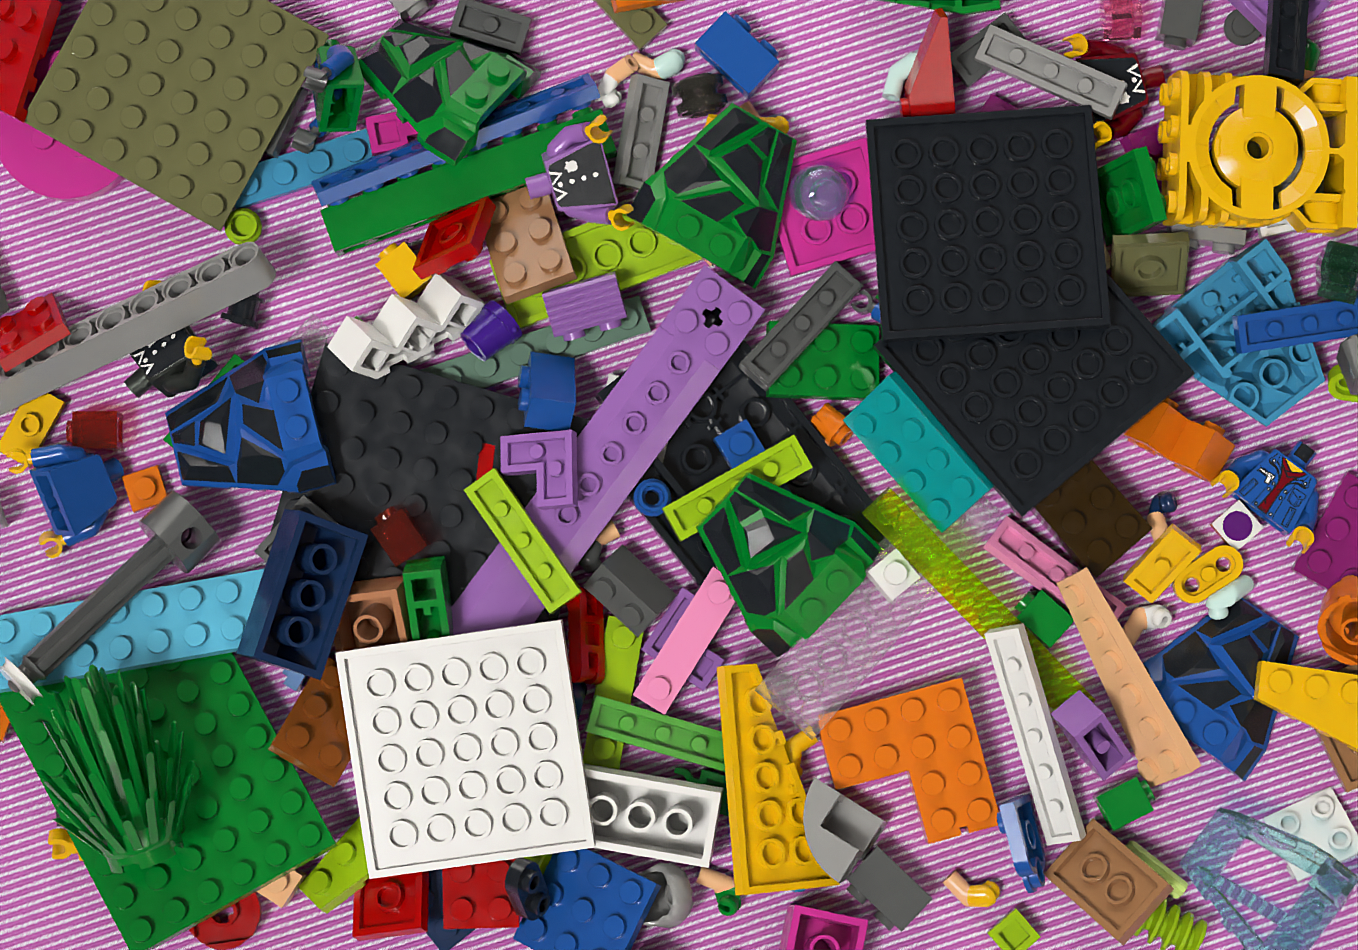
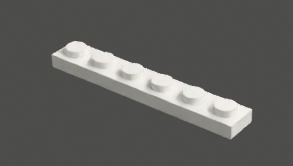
[984,623,1086,845]

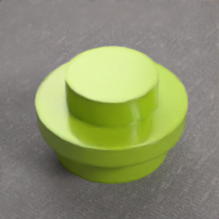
[224,208,262,245]

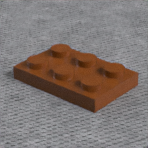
[268,657,351,788]

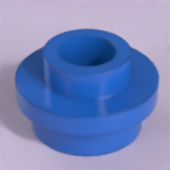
[633,479,671,517]

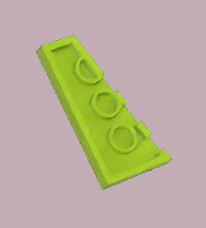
[298,816,369,914]

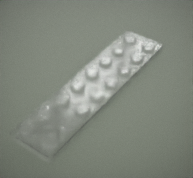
[755,496,1004,739]

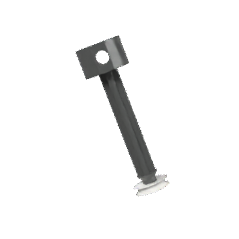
[0,491,221,706]

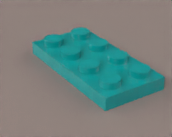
[843,371,994,533]

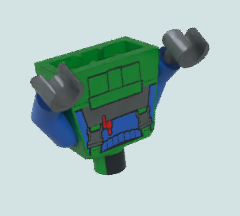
[291,39,365,154]

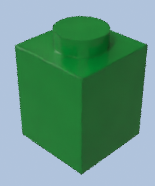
[1014,590,1074,649]
[1092,776,1155,831]

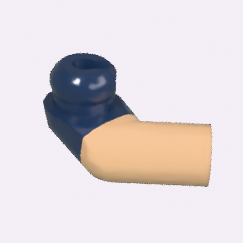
[1146,492,1178,542]

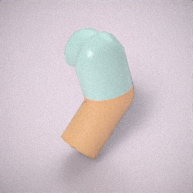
[633,49,685,80]

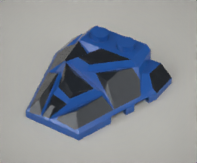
[165,339,337,493]
[1143,598,1299,781]

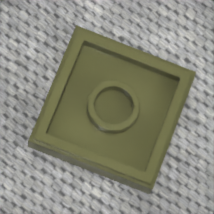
[1109,232,1190,297]

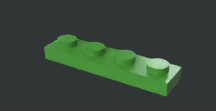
[584,695,725,772]

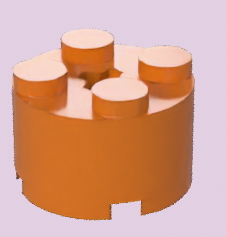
[1317,575,1358,665]

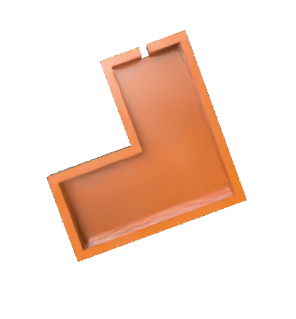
[814,677,999,844]

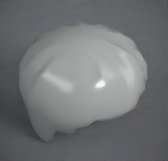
[639,863,694,928]

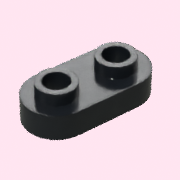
[505,858,550,921]

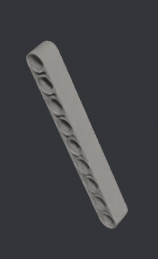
[0,242,276,415]

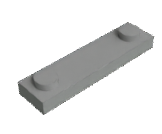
[975,24,1128,120]

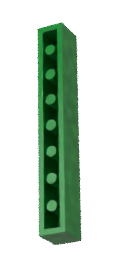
[320,107,617,257]

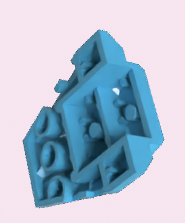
[1152,238,1325,427]

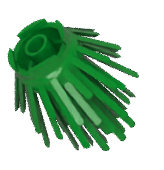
[37,665,194,874]

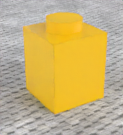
[375,242,432,300]

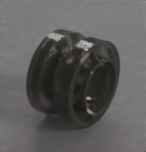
[671,73,729,119]

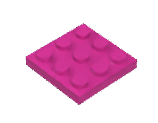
[778,137,875,277]

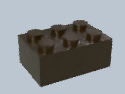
[1031,460,1153,579]

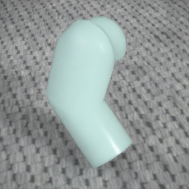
[882,53,917,102]
[1206,575,1254,620]

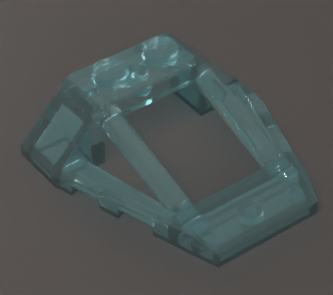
[1179,807,1358,950]

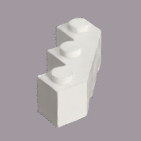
[327,273,485,379]

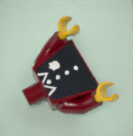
[1062,33,1166,149]

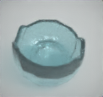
[788,164,849,221]

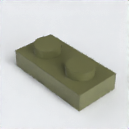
[593,0,668,52]

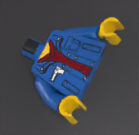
[1210,441,1319,554]

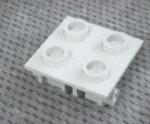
[1263,787,1358,882]

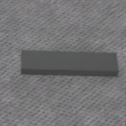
[738,261,864,391]

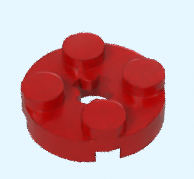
[189,892,262,950]

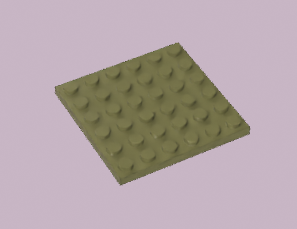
[24,0,329,232]

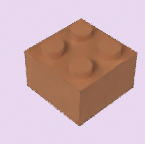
[334,576,413,652]

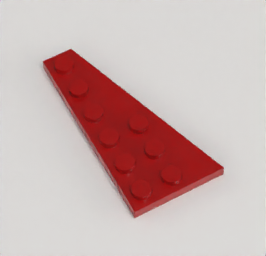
[0,0,62,123]

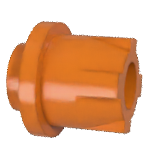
[810,403,853,447]

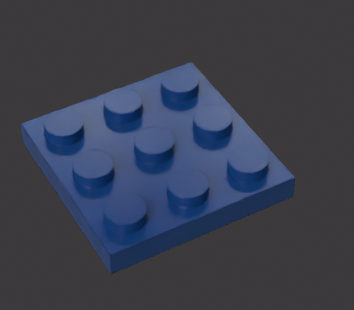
[513,849,661,950]

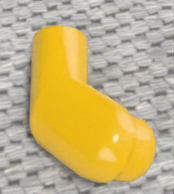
[783,726,819,778]

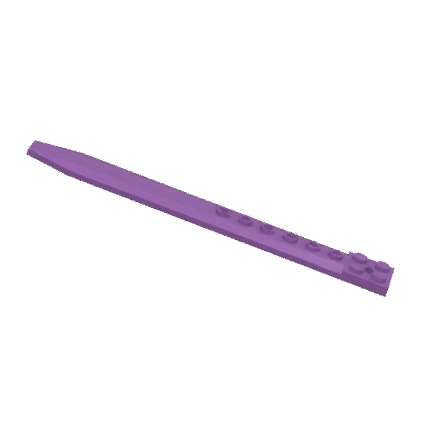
[451,265,765,635]

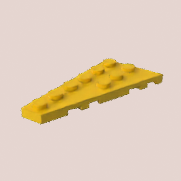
[1254,661,1358,752]
[717,664,840,895]

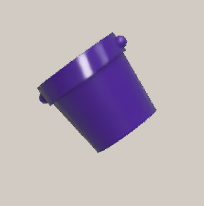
[460,300,522,362]

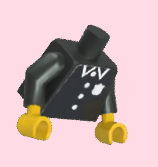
[124,280,219,398]

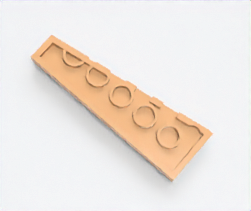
[1057,567,1202,788]

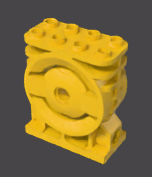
[1157,70,1358,237]

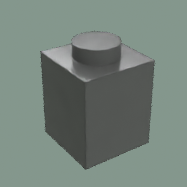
[1155,0,1204,50]

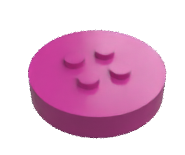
[0,50,125,202]

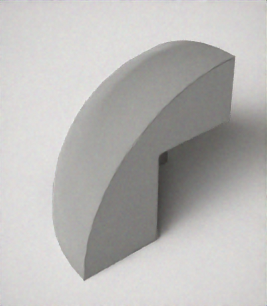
[803,778,888,883]

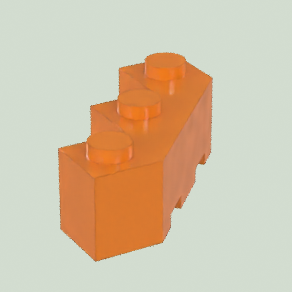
[1123,398,1235,483]

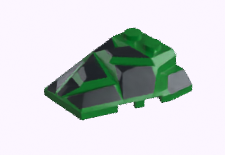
[358,18,541,167]
[625,103,797,289]
[696,472,881,657]

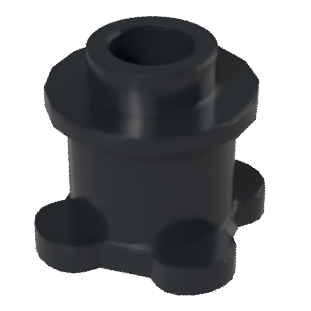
[220,292,265,329]

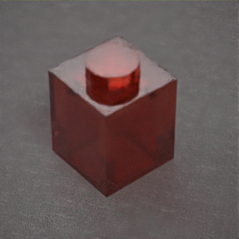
[66,411,123,452]
[370,506,430,567]

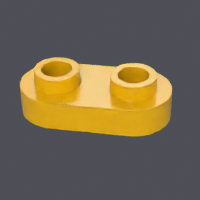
[1172,545,1243,604]

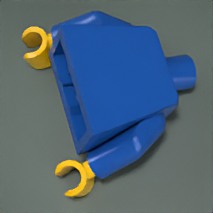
[6,444,124,558]

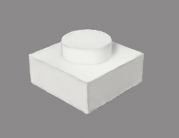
[866,548,920,603]

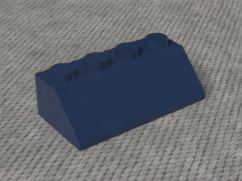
[236,509,368,680]

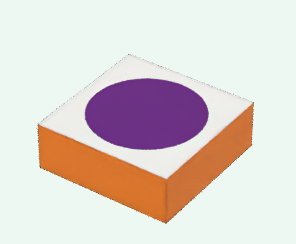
[1209,500,1264,551]

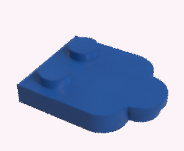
[997,793,1046,893]

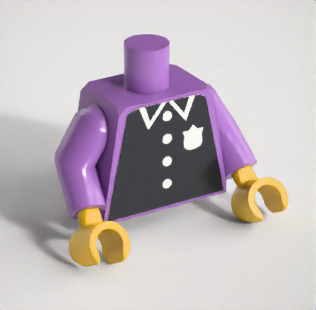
[525,115,635,231]

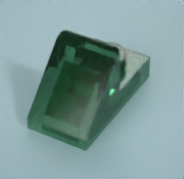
[1315,241,1358,305]

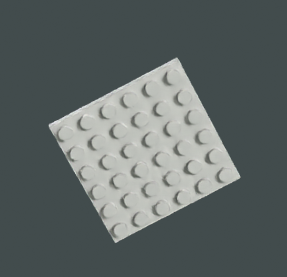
[335,619,596,879]

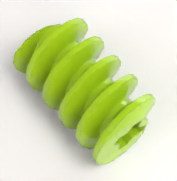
[1134,899,1207,950]

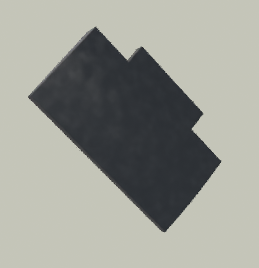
[595,308,900,588]

